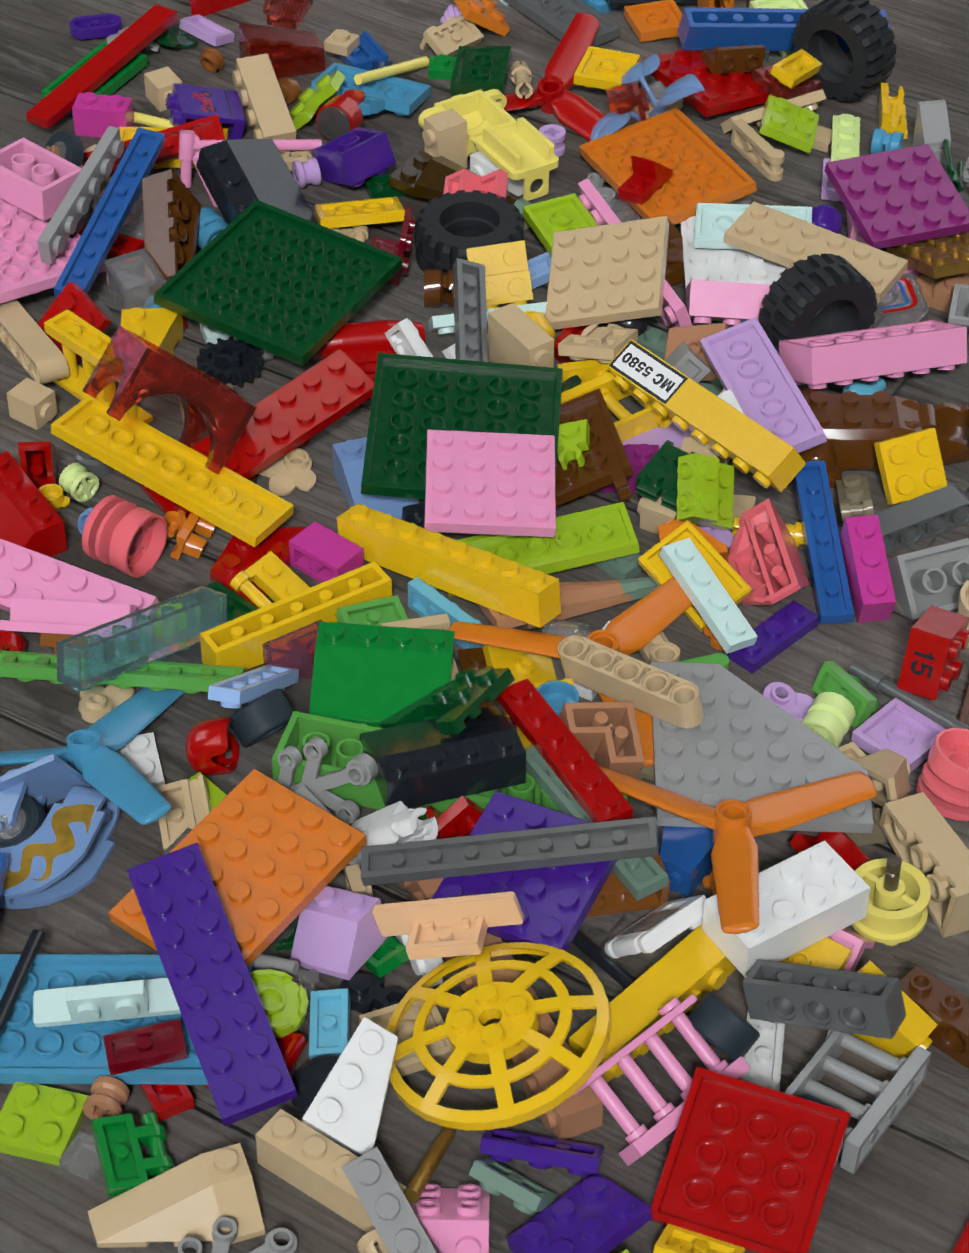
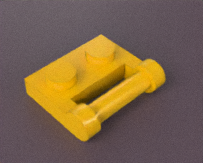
[230,551,310,608]

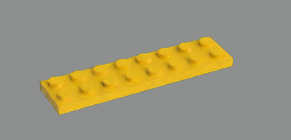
[51,394,294,547]

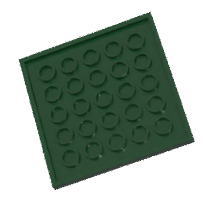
[153,200,402,366]
[361,353,563,499]

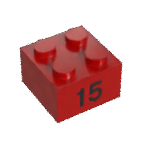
[897,605,969,701]

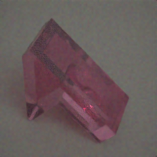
[263,620,323,679]

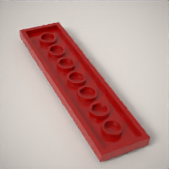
[139,349,374,518]

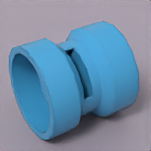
[870,128,904,154]

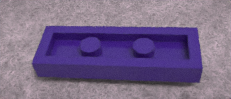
[727,600,819,674]
[480,1128,604,1176]

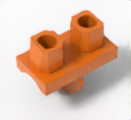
[163,510,217,560]

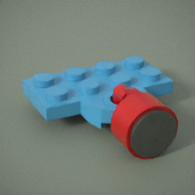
[311,62,431,141]

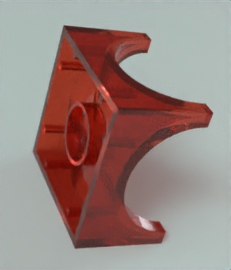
[82,325,256,475]

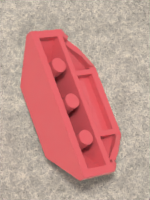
[728,498,810,606]

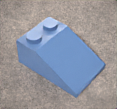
[332,437,419,520]

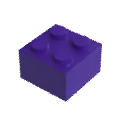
[313,127,396,187]

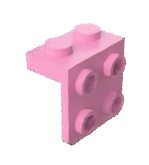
[409,1183,490,1253]

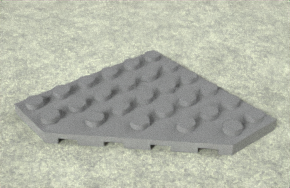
[650,662,874,833]

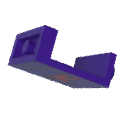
[166,83,246,140]

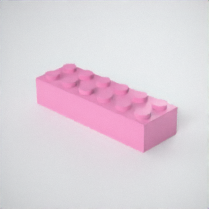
[779,320,967,389]

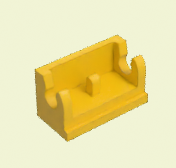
[878,83,908,139]

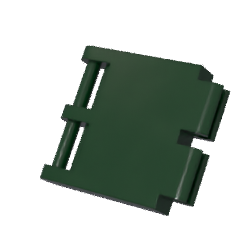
[636,440,695,512]

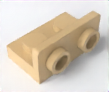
[419,15,484,57]

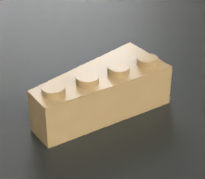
[232,53,296,140]

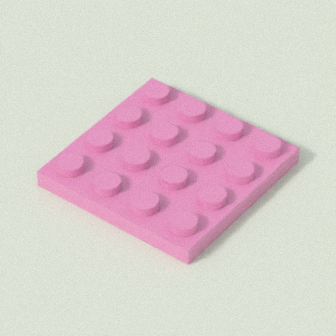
[424,430,556,537]

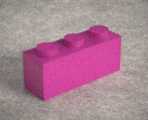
[839,515,896,623]

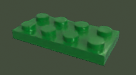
[41,41,148,99]

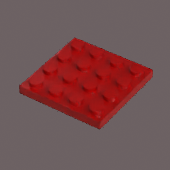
[643,49,791,117]
[650,1067,851,1253]

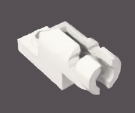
[351,801,438,847]

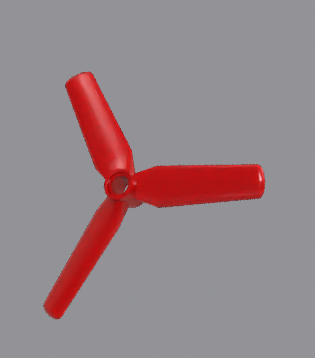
[495,12,622,141]

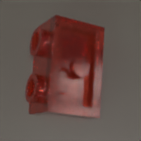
[263,0,313,30]
[606,81,650,121]

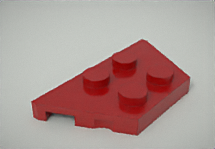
[210,526,307,606]

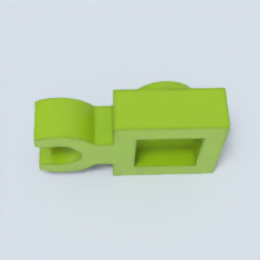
[558,419,590,470]

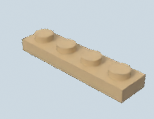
[720,89,826,134]

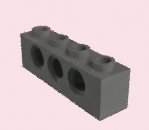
[742,959,906,1039]

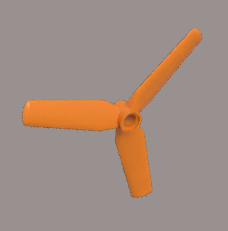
[448,576,692,766]
[598,765,877,934]

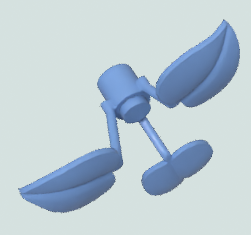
[591,54,705,141]

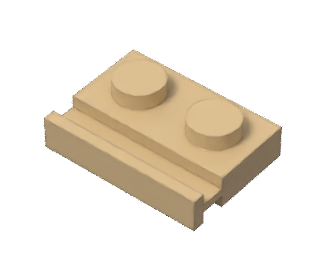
[154,774,211,854]

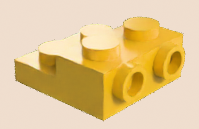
[466,240,533,309]

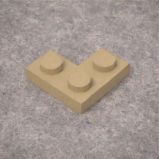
[558,327,638,363]

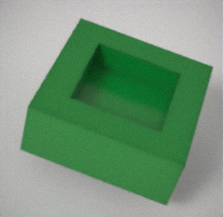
[428,55,456,80]
[363,936,409,978]

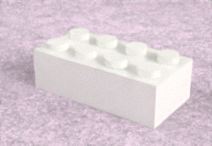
[702,840,870,977]

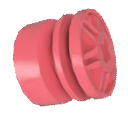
[82,495,168,578]
[916,728,969,821]

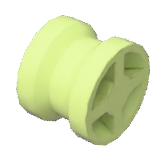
[59,462,99,502]

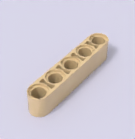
[0,299,69,385]
[558,635,705,729]

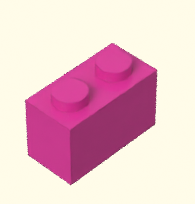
[72,92,134,138]
[289,521,364,583]

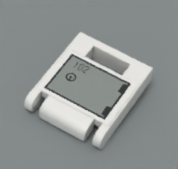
[604,895,706,959]

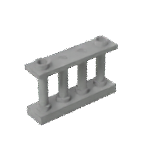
[780,1030,931,1174]

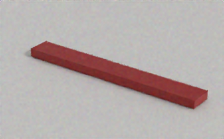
[26,4,178,129]

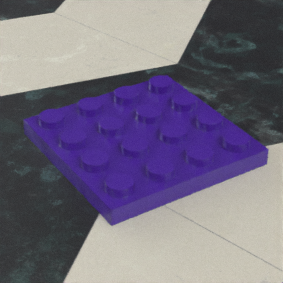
[432,791,617,952]

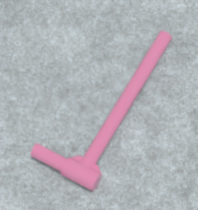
[179,130,322,188]

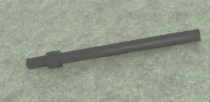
[849,662,969,729]

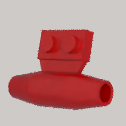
[312,320,425,381]

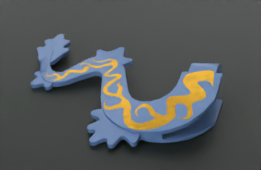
[0,785,120,909]

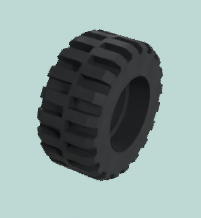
[793,0,897,102]
[415,190,525,273]
[759,253,877,355]

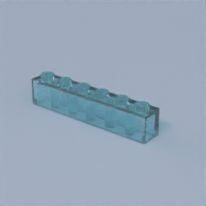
[56,586,227,691]

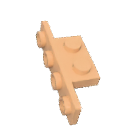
[372,892,524,960]

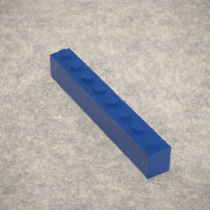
[678,8,891,51]

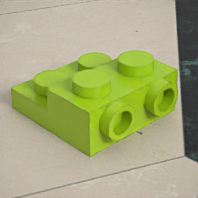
[677,453,734,530]

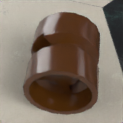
[424,269,454,307]

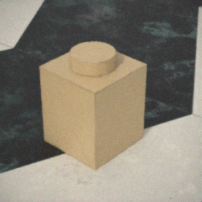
[144,66,182,112]
[6,378,58,430]

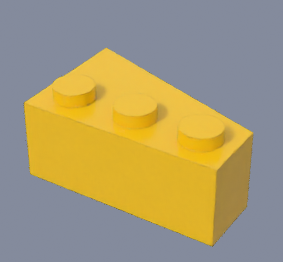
[120,308,184,393]

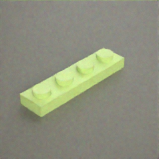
[830,114,860,162]

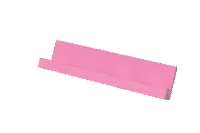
[0,598,136,639]

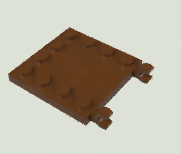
[555,388,634,507]

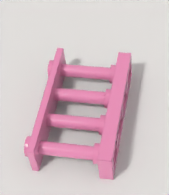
[573,994,751,1166]

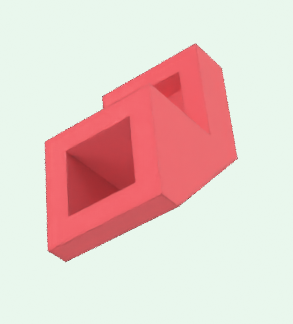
[444,169,508,198]

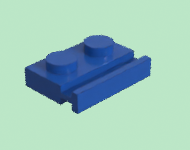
[337,31,388,70]

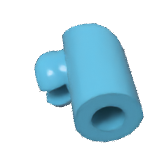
[842,377,886,395]

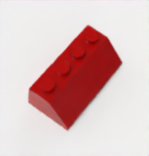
[0,451,67,557]

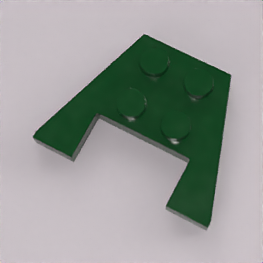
[378,666,515,735]

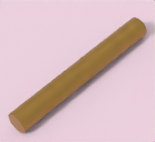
[404,1127,456,1203]

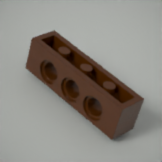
[900,966,969,1069]

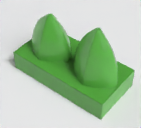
[335,595,408,626]
[812,661,879,729]

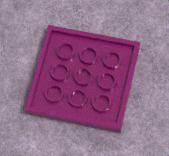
[824,144,969,249]

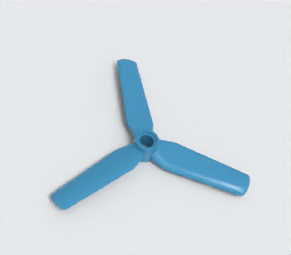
[0,687,184,825]

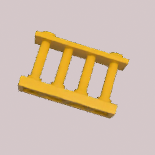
[44,309,153,424]
[561,371,673,443]

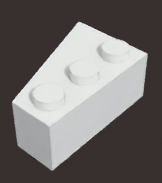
[302,1017,398,1157]

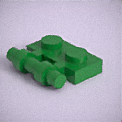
[91,1112,174,1197]

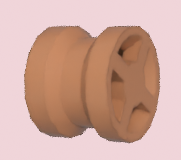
[83,1076,130,1120]

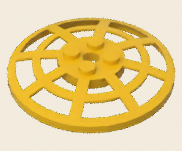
[386,942,612,1131]

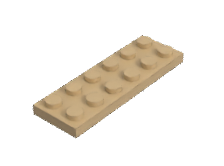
[724,201,908,303]

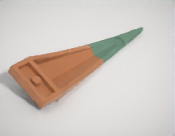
[478,577,659,629]

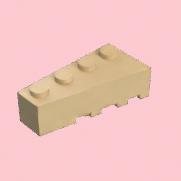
[879,792,969,938]

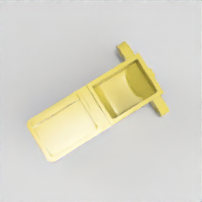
[418,89,559,201]

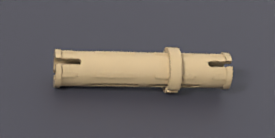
[511,61,533,99]

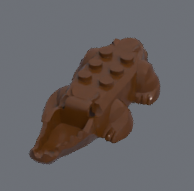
[799,388,969,488]

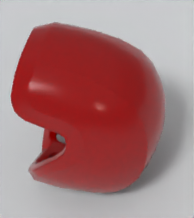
[185,717,239,776]

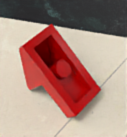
[617,155,674,205]

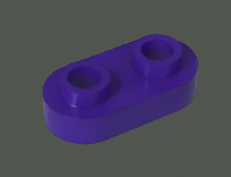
[69,14,122,41]

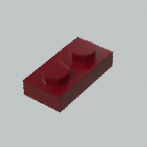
[103,1019,188,1075]

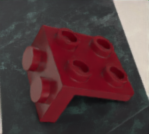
[371,206,416,285]

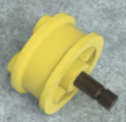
[852,856,931,946]

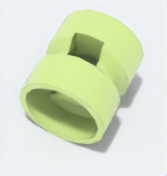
[801,692,856,748]

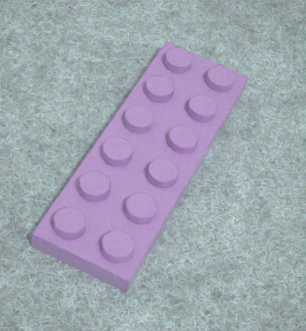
[700,317,827,453]

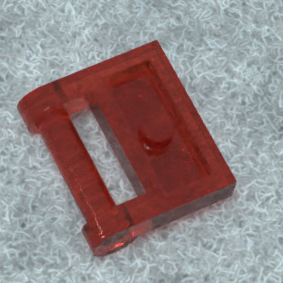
[751,65,822,100]

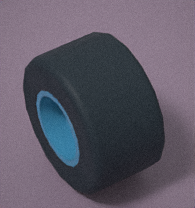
[229,689,294,748]
[687,992,760,1061]

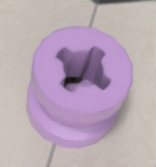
[539,124,566,157]
[292,157,321,189]

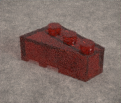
[238,22,325,80]

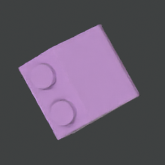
[290,886,387,980]

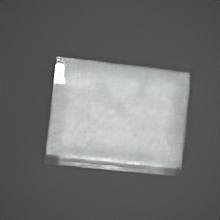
[104,249,166,313]

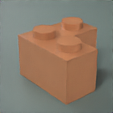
[559,701,645,779]

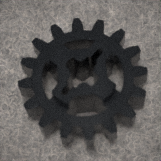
[197,337,263,387]

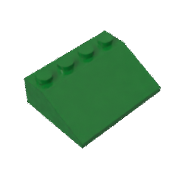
[309,621,455,727]

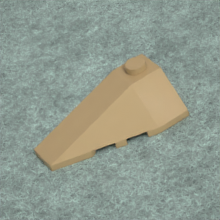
[87,1143,265,1248]

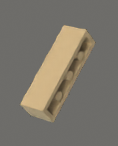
[255,1109,407,1233]

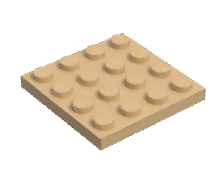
[545,216,669,330]

